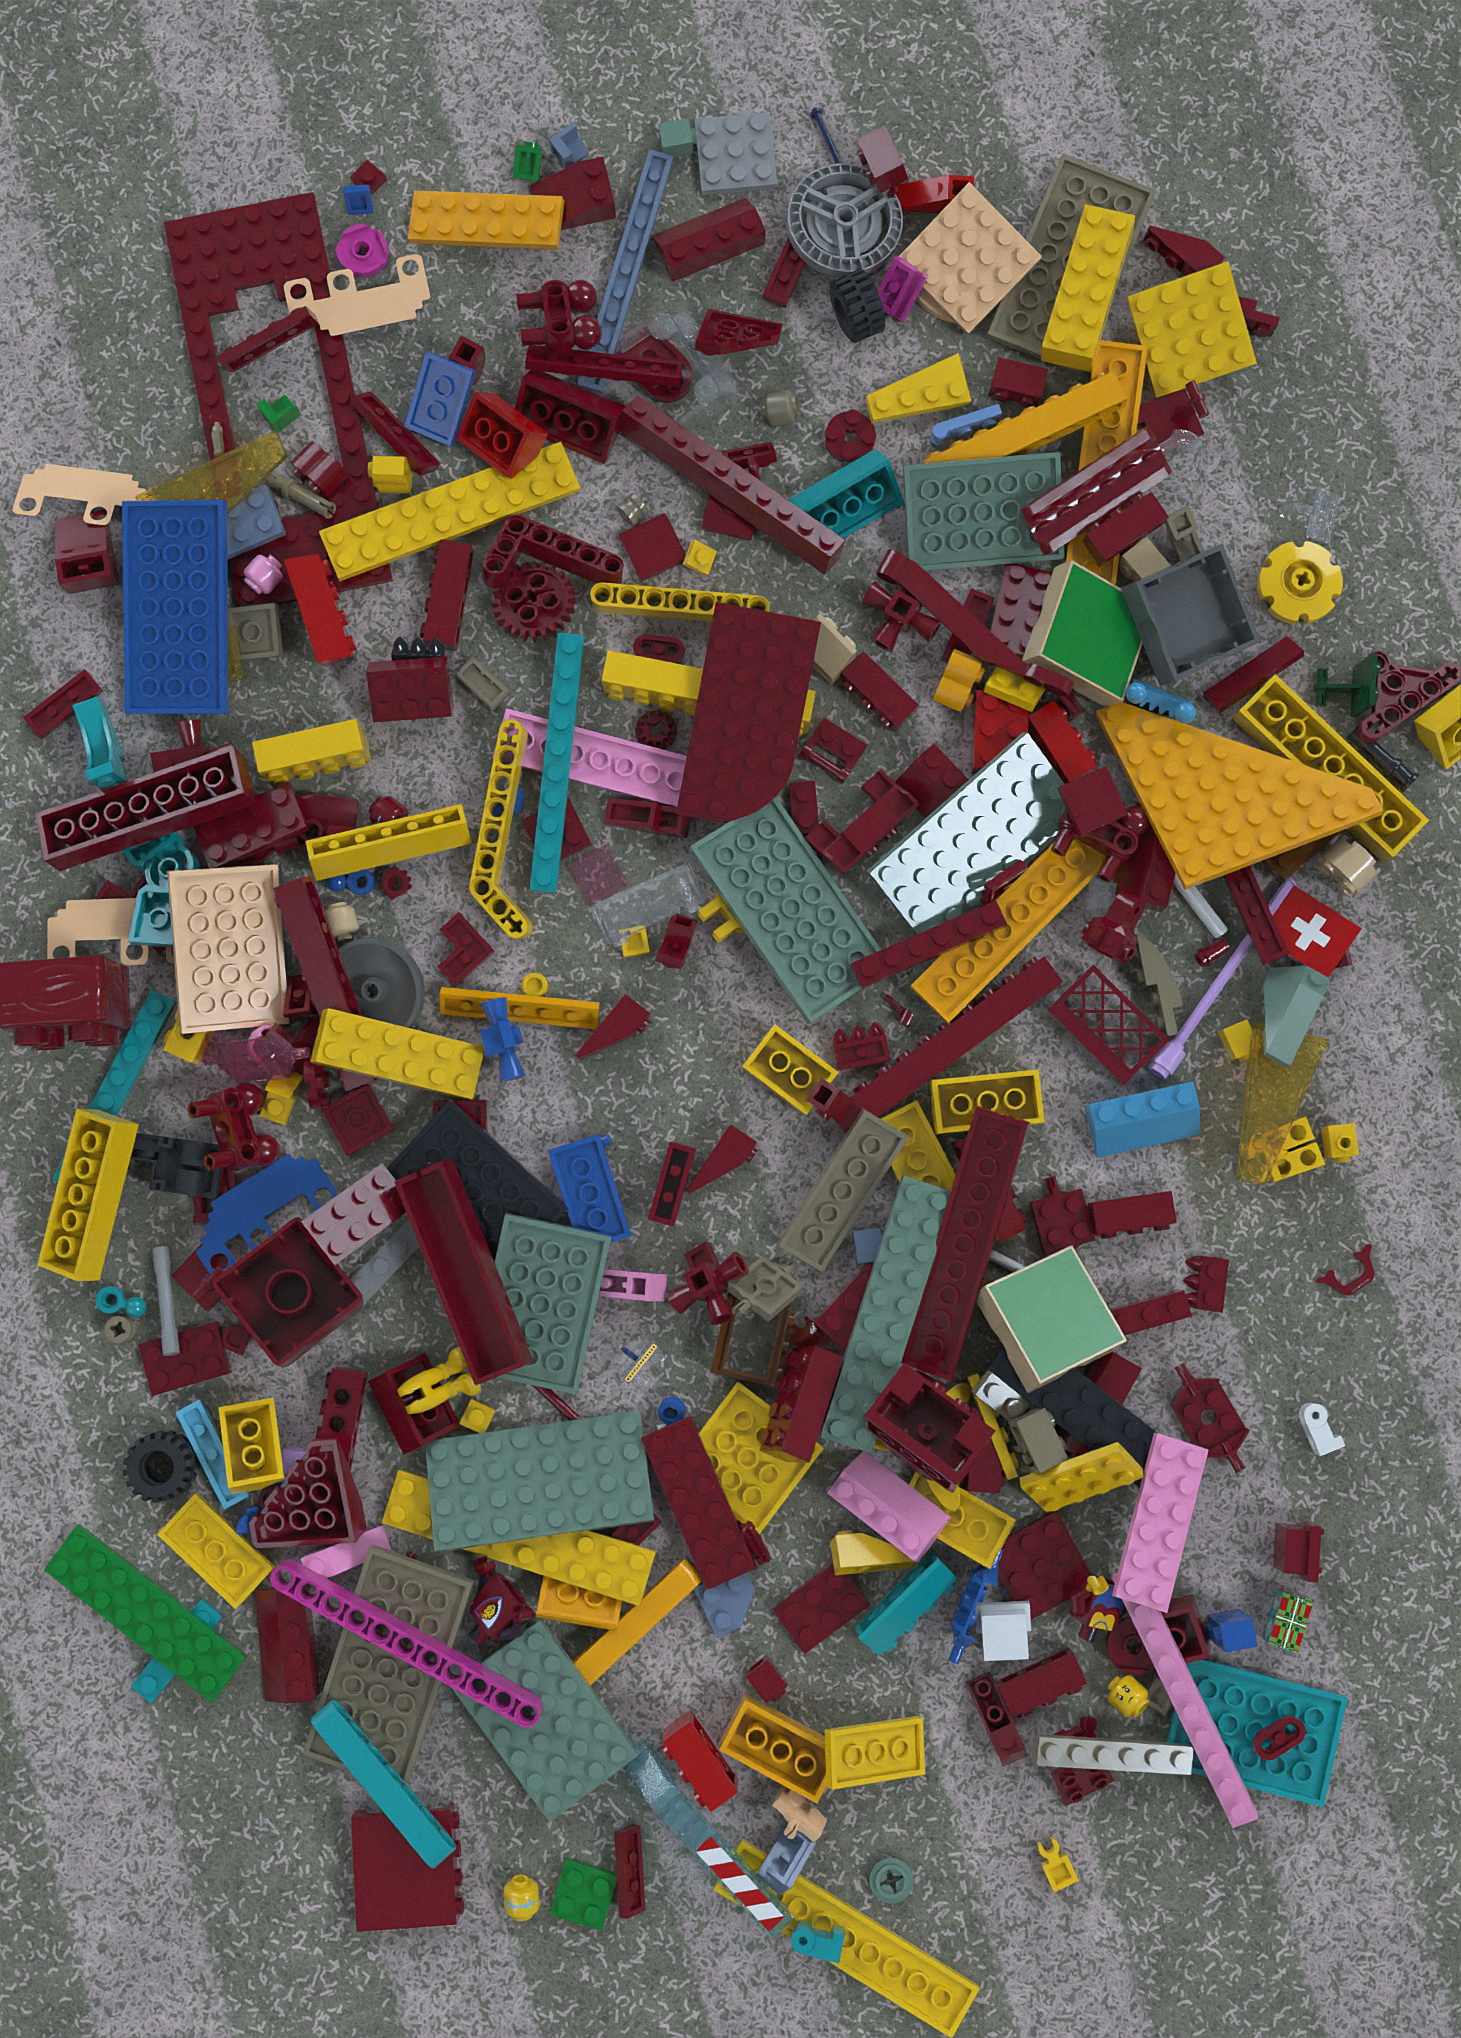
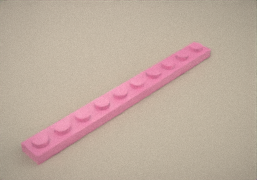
[1112,1573,1258,1828]

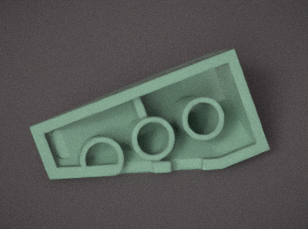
[1261,965,1330,1068]

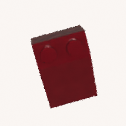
[531,156,616,230]

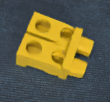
[1241,1116,1325,1183]

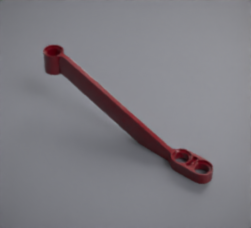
[876,549,1074,697]

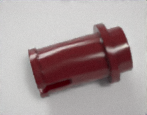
[1194,937,1230,967]

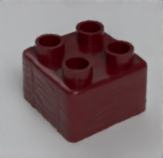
[0,956,131,1051]
[212,1217,364,1368]

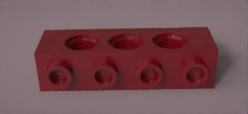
[315,1366,368,1471]

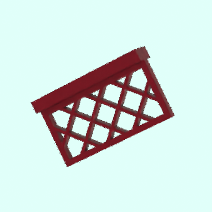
[1048,965,1169,1085]

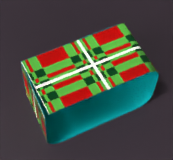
[1262,1588,1312,1655]

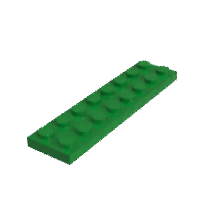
[44,1524,248,1703]

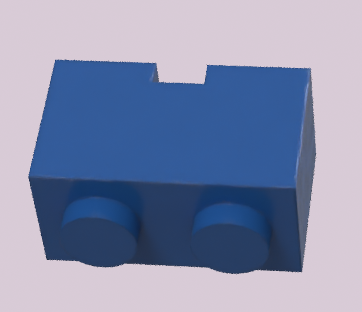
[1205,1609,1258,1653]

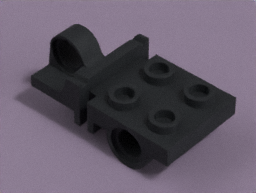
[130,1133,223,1199]

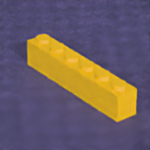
[306,804,472,881]

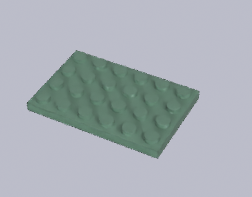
[903,452,1064,571]
[495,1213,611,1395]
[451,1618,639,1822]

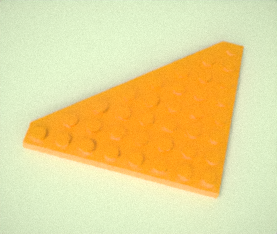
[1096,702,1384,890]

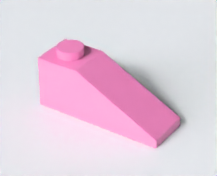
[599,1269,667,1302]
[300,1525,392,1585]

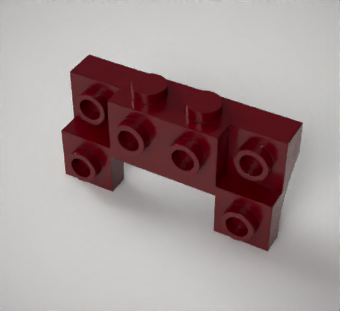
[805,769,920,876]

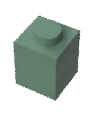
[658,118,697,158]

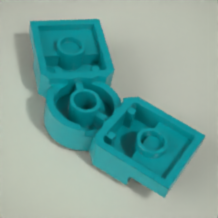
[122,832,201,948]

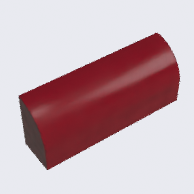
[1054,1351,1142,1457]

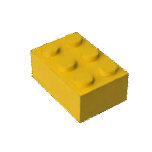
[742,1024,839,1117]

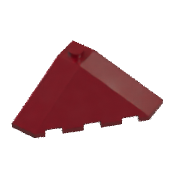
[249,1438,367,1548]

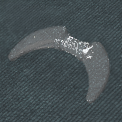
[1159,430,1206,457]

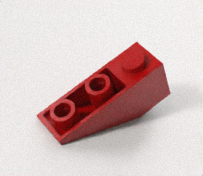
[897,175,975,214]

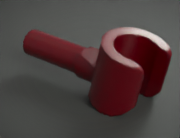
[884,994,914,1027]

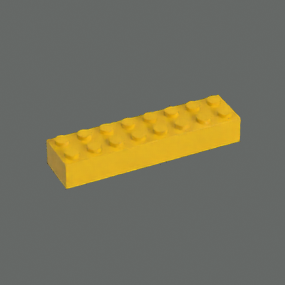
[601,650,816,736]
[1232,674,1429,863]

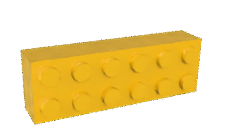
[1041,204,1136,372]
[310,1008,485,1100]
[37,1108,139,1281]

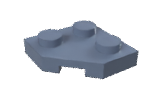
[694,1573,754,1638]

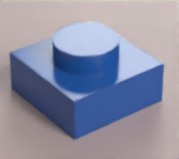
[343,185,374,215]

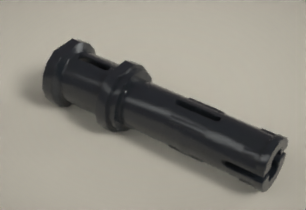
[1346,725,1420,793]

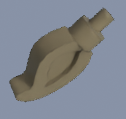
[212,422,224,457]

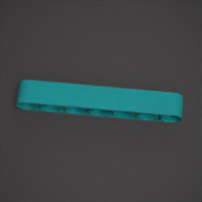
[311,1699,456,1869]

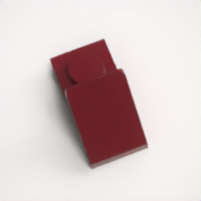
[283,974,318,1018]

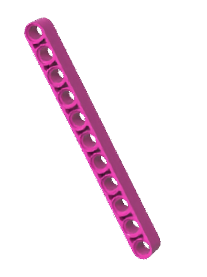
[270,1560,543,1728]

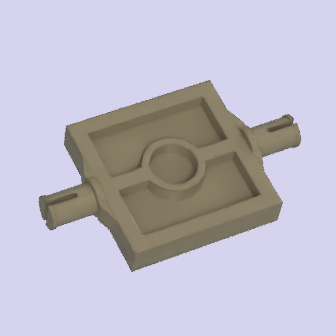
[727,1256,803,1322]

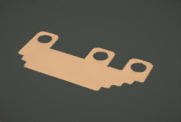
[284,254,430,336]
[13,464,153,525]
[47,898,174,965]

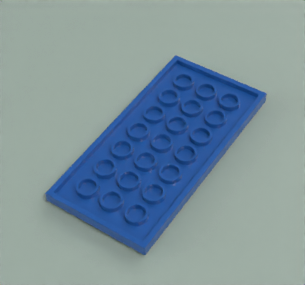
[122,500,229,714]

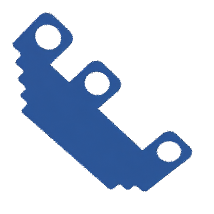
[196,1154,337,1274]

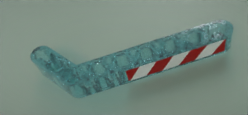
[625,1739,794,1939]

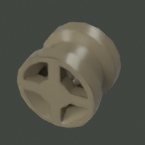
[616,493,649,527]
[104,1315,137,1343]

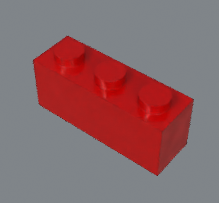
[1028,700,1096,784]

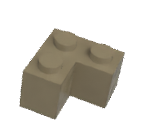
[1008,1408,1068,1473]

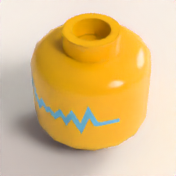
[503,1875,540,1921]

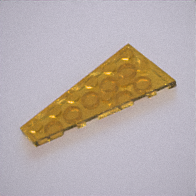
[135,430,288,514]
[1236,1022,1329,1186]

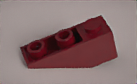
[1143,225,1226,277]
[966,1671,1028,1767]

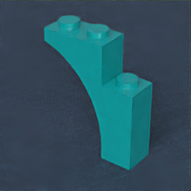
[73,696,128,790]

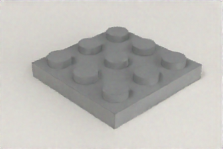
[695,112,777,195]

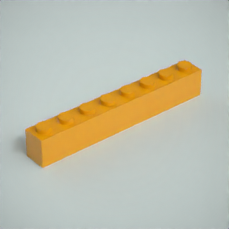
[923,371,1127,463]

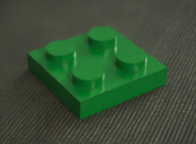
[549,1857,617,1931]

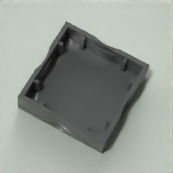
[1121,544,1261,686]

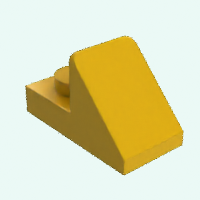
[259,1067,304,1125]

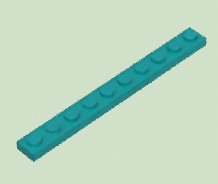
[530,633,585,894]

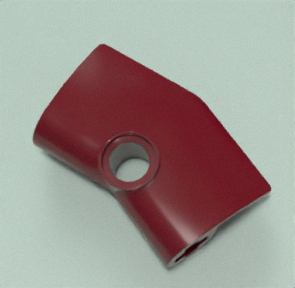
[275,794,358,855]

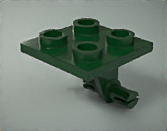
[1314,653,1380,718]

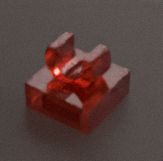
[790,1316,827,1347]

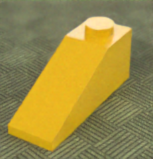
[830,1530,918,1575]

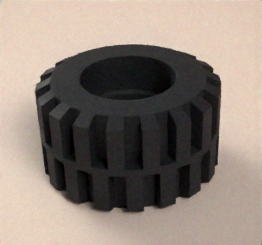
[830,268,885,343]
[123,1430,199,1503]

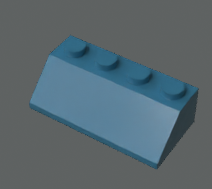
[1084,1081,1200,1158]

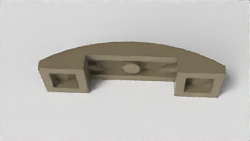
[1165,505,1205,562]

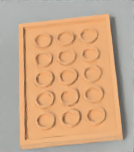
[167,864,289,1034]

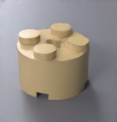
[1316,835,1381,896]

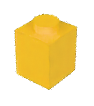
[1218,1019,1260,1063]

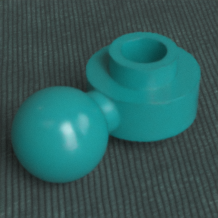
[96,1286,146,1318]

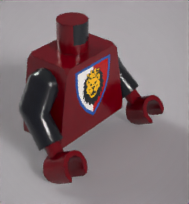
[468,1555,536,1645]

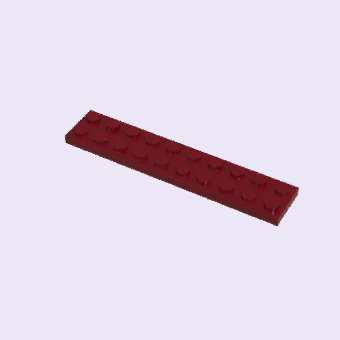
[901,1106,1030,1381]

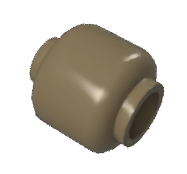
[761,390,800,427]

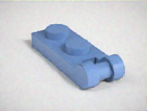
[930,404,1002,447]

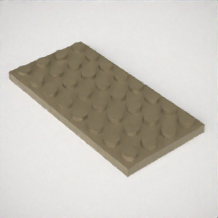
[986,153,1157,375]
[303,1544,475,1786]

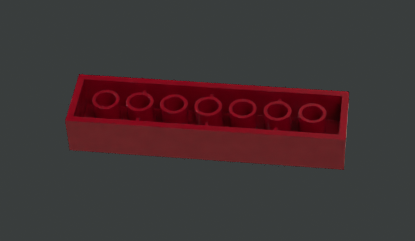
[35,745,256,872]

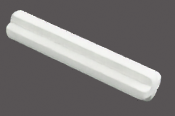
[1173,875,1227,938]

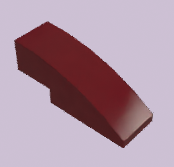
[604,798,691,838]

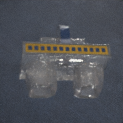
[617,1334,666,1387]

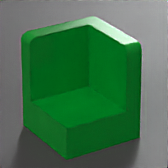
[256,395,301,433]

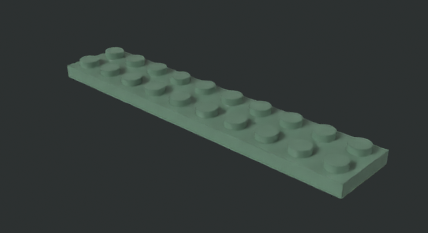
[819,1175,951,1453]

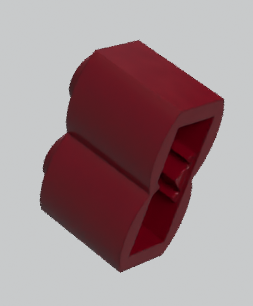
[290,441,349,497]

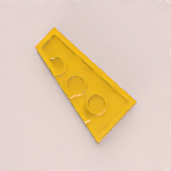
[865,353,971,424]

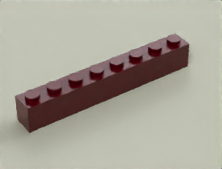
[273,876,378,1091]

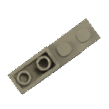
[1133,933,1183,1037]

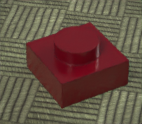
[350,159,387,196]

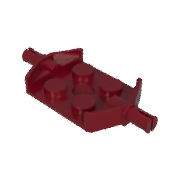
[1170,1363,1250,1473]

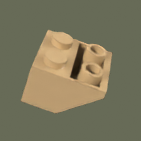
[813,614,857,686]

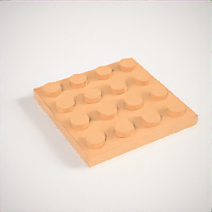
[899,182,1042,335]

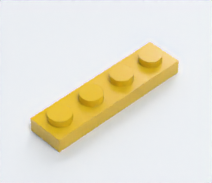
[965,1372,1020,1480]

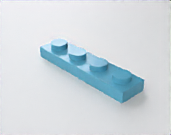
[175,1399,250,1509]

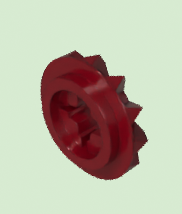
[635,709,677,750]

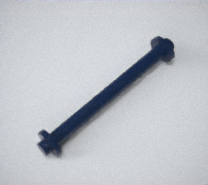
[810,107,842,164]

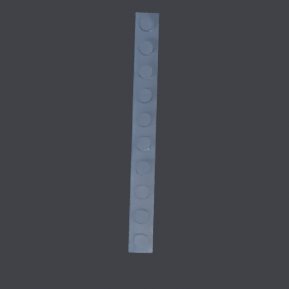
[577,149,674,395]

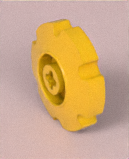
[1257,541,1343,625]

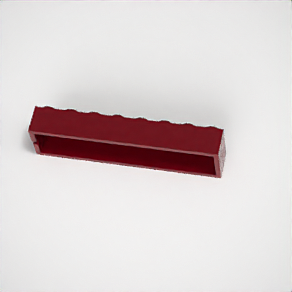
[394,1159,534,1386]

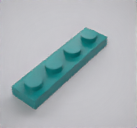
[131,1598,224,1703]

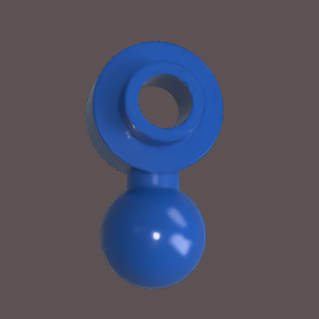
[326,869,375,896]
[658,1397,686,1425]

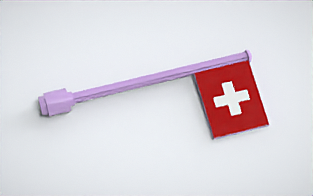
[1148,878,1362,1080]

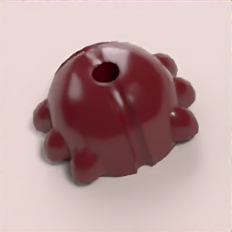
[380,868,412,900]

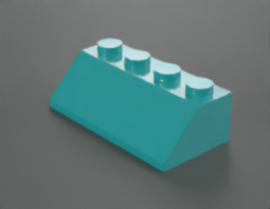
[788,449,905,538]
[855,1551,958,1656]

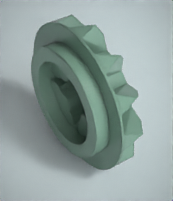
[869,1856,914,1904]

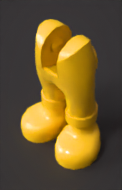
[397,1347,481,1414]

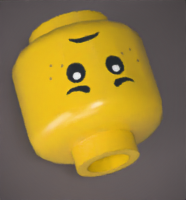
[1108,1675,1149,1718]

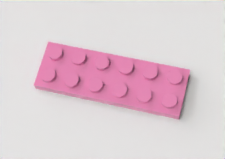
[1112,1433,1208,1613]

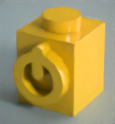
[1320,1123,1359,1163]

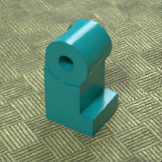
[791,1921,845,1963]

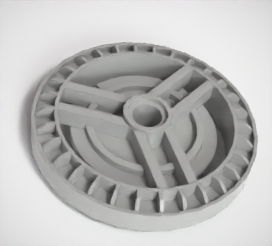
[786,163,903,277]

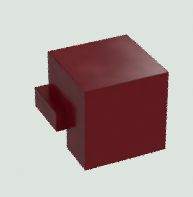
[1273,1522,1324,1583]

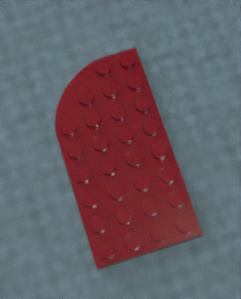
[676,602,821,822]

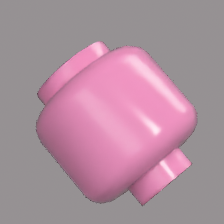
[243,555,283,594]

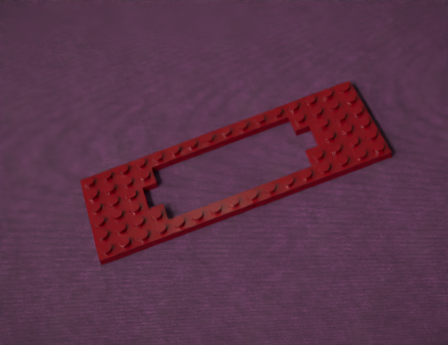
[164,192,393,607]

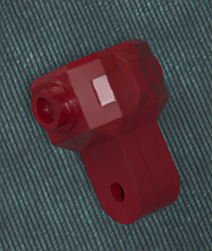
[1082,889,1146,963]

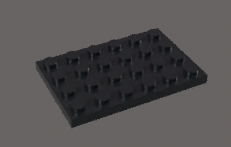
[386,1099,569,1263]

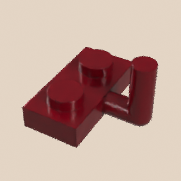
[721,442,777,481]

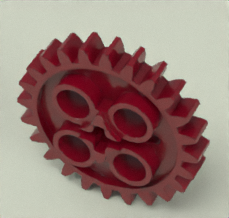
[491,562,577,643]

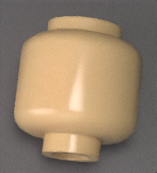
[325,902,359,943]

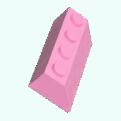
[827,1451,951,1562]

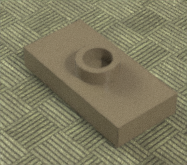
[454,656,511,711]

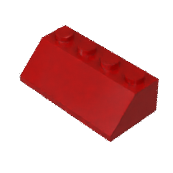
[284,554,357,667]

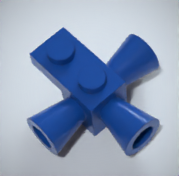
[480,997,526,1082]

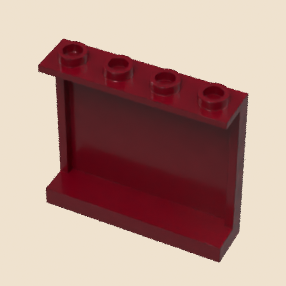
[351,1803,464,1932]

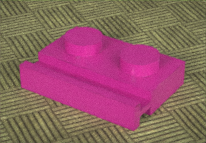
[878,256,928,323]

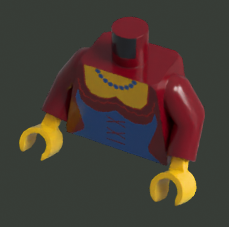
[1070,1572,1128,1642]

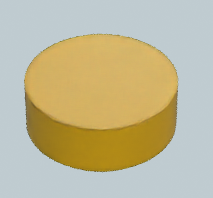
[521,973,548,997]

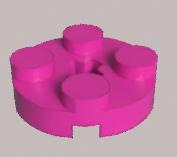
[336,224,389,278]

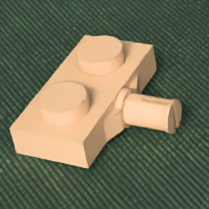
[772,1785,827,1843]

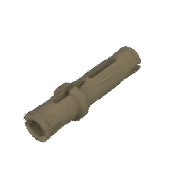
[265,470,336,519]

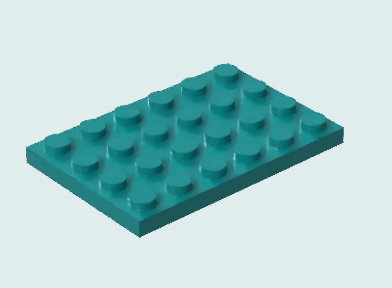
[1166,1659,1348,1807]

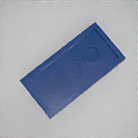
[548,1134,632,1243]

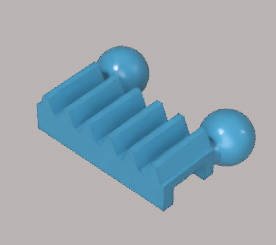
[1126,678,1196,724]

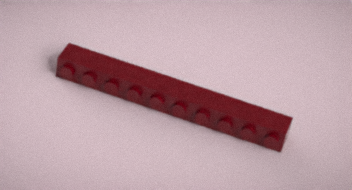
[619,395,845,575]
[833,956,1063,1135]

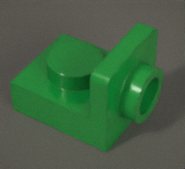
[513,141,545,182]

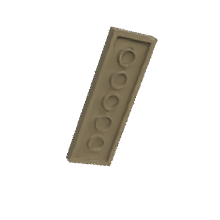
[776,1108,909,1272]

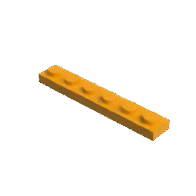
[440,987,600,1029]

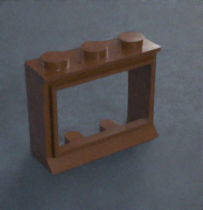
[710,1292,795,1387]

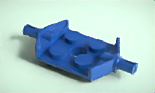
[948,1549,1004,1664]

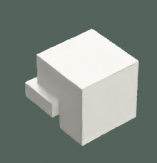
[975,1601,1031,1661]

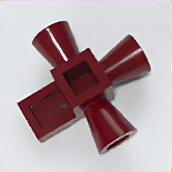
[862,581,941,652]
[150,719,234,773]
[668,1241,749,1325]

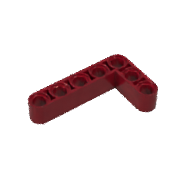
[483,514,624,589]

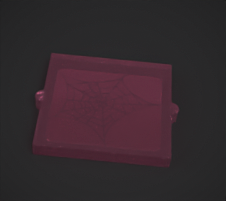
[568,844,628,905]

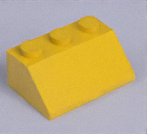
[1414,684,1461,770]
[218,1397,285,1495]

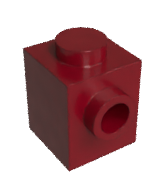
[806,1078,855,1123]

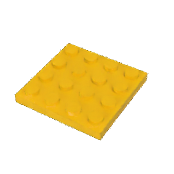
[1126,261,1257,399]
[699,1381,824,1534]

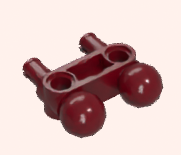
[516,280,602,354]
[1051,806,1150,883]
[187,1083,280,1171]

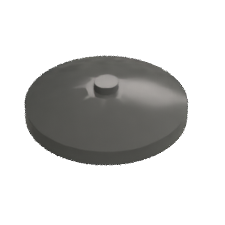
[338,937,425,1029]

